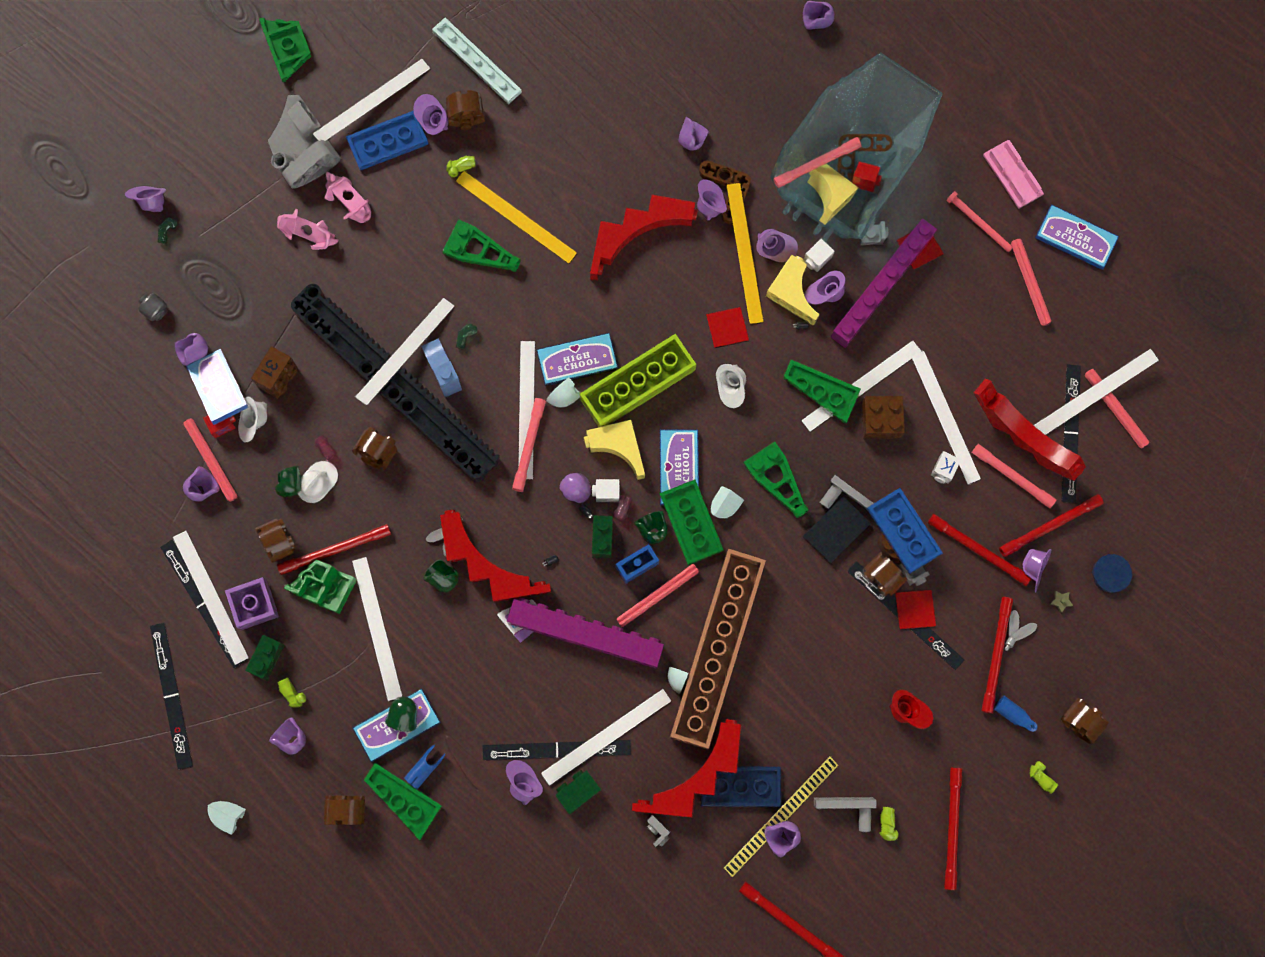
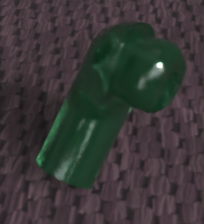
[157,217,177,244]
[456,323,478,349]

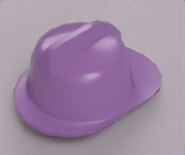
[413,94,448,135]
[697,180,727,220]
[125,186,166,212]
[756,229,798,262]
[805,271,845,305]
[1023,549,1052,593]
[506,760,543,805]

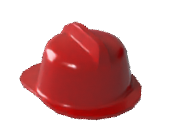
[889,690,933,729]

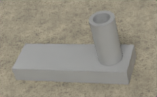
[819,475,874,509]
[814,797,876,832]

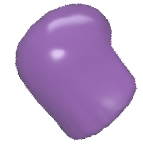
[803,1,835,30]
[678,117,709,151]
[175,333,208,366]
[183,466,220,501]
[560,473,591,503]
[269,718,306,755]
[764,821,801,857]

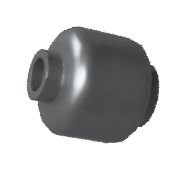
[138,293,168,321]

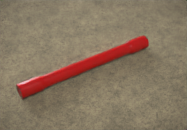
[999,494,1104,557]
[927,513,1031,586]
[277,524,391,575]
[981,597,1013,714]
[944,768,962,890]
[739,882,844,957]

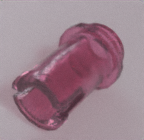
[314,435,337,460]
[613,495,632,521]

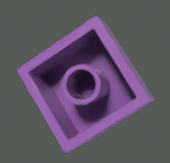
[225,577,279,630]

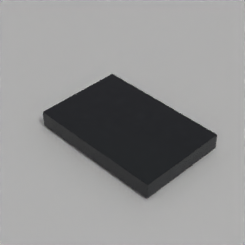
[803,496,871,564]

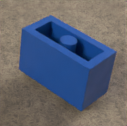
[616,544,659,584]

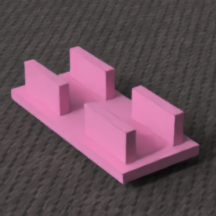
[983,140,1044,209]

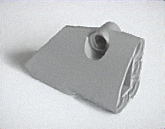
[268,95,341,189]

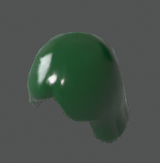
[275,466,301,497]
[634,511,668,545]
[423,559,459,593]
[385,696,418,732]

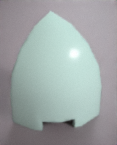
[546,377,580,407]
[711,487,744,518]
[668,667,688,694]
[208,801,246,835]

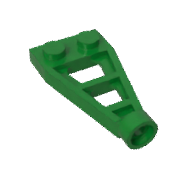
[442,219,521,272]
[743,442,809,518]

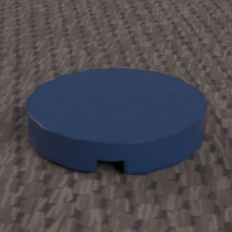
[1092,554,1132,593]

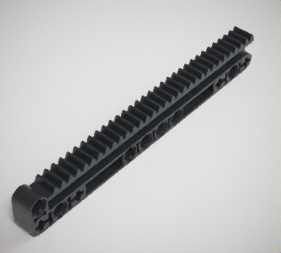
[291,284,500,482]

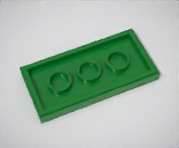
[659,479,724,565]

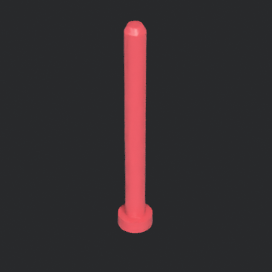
[946,191,1012,252]

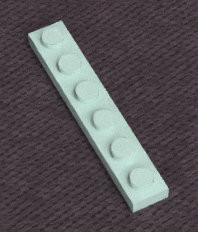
[432,18,522,104]

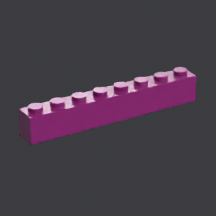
[831,218,937,348]
[507,598,664,669]

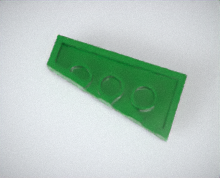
[783,360,861,424]
[364,763,442,840]

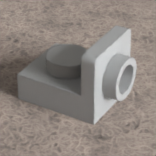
[860,221,888,245]
[899,564,930,586]
[647,815,670,847]

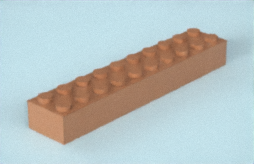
[670,549,766,750]

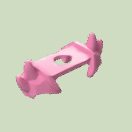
[325,172,371,223]
[277,209,339,250]

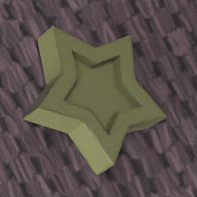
[1050,591,1073,613]

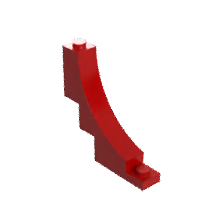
[590,195,698,281]
[973,378,1086,481]
[440,510,551,602]
[632,719,742,818]

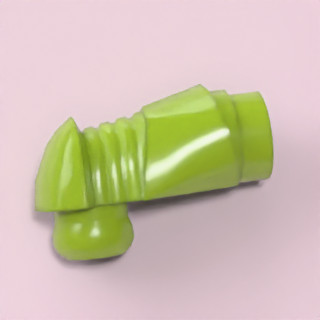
[446,155,476,177]
[278,678,306,707]
[1029,761,1058,794]
[879,807,898,841]

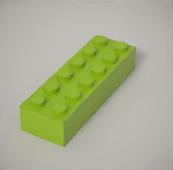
[580,334,696,427]

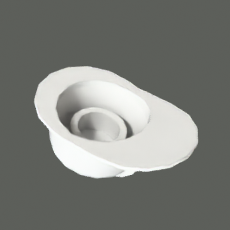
[716,364,746,408]
[238,397,267,442]
[298,461,338,503]

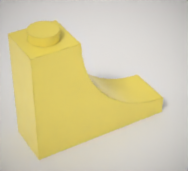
[807,164,858,225]
[766,255,819,326]
[584,420,645,480]

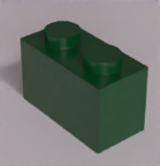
[592,515,613,558]
[245,635,285,681]
[555,770,601,815]

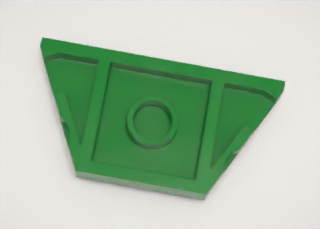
[259,18,312,83]

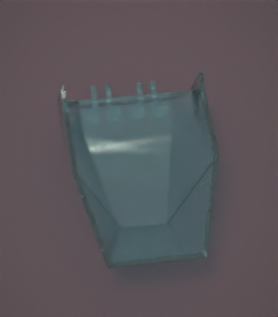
[770,53,943,242]

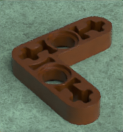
[837,134,894,183]
[699,161,751,224]

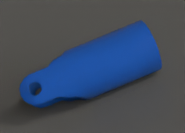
[994,696,1038,732]
[404,745,445,789]

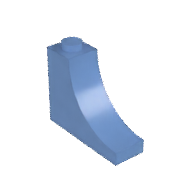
[421,338,462,397]

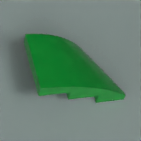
[284,560,357,614]

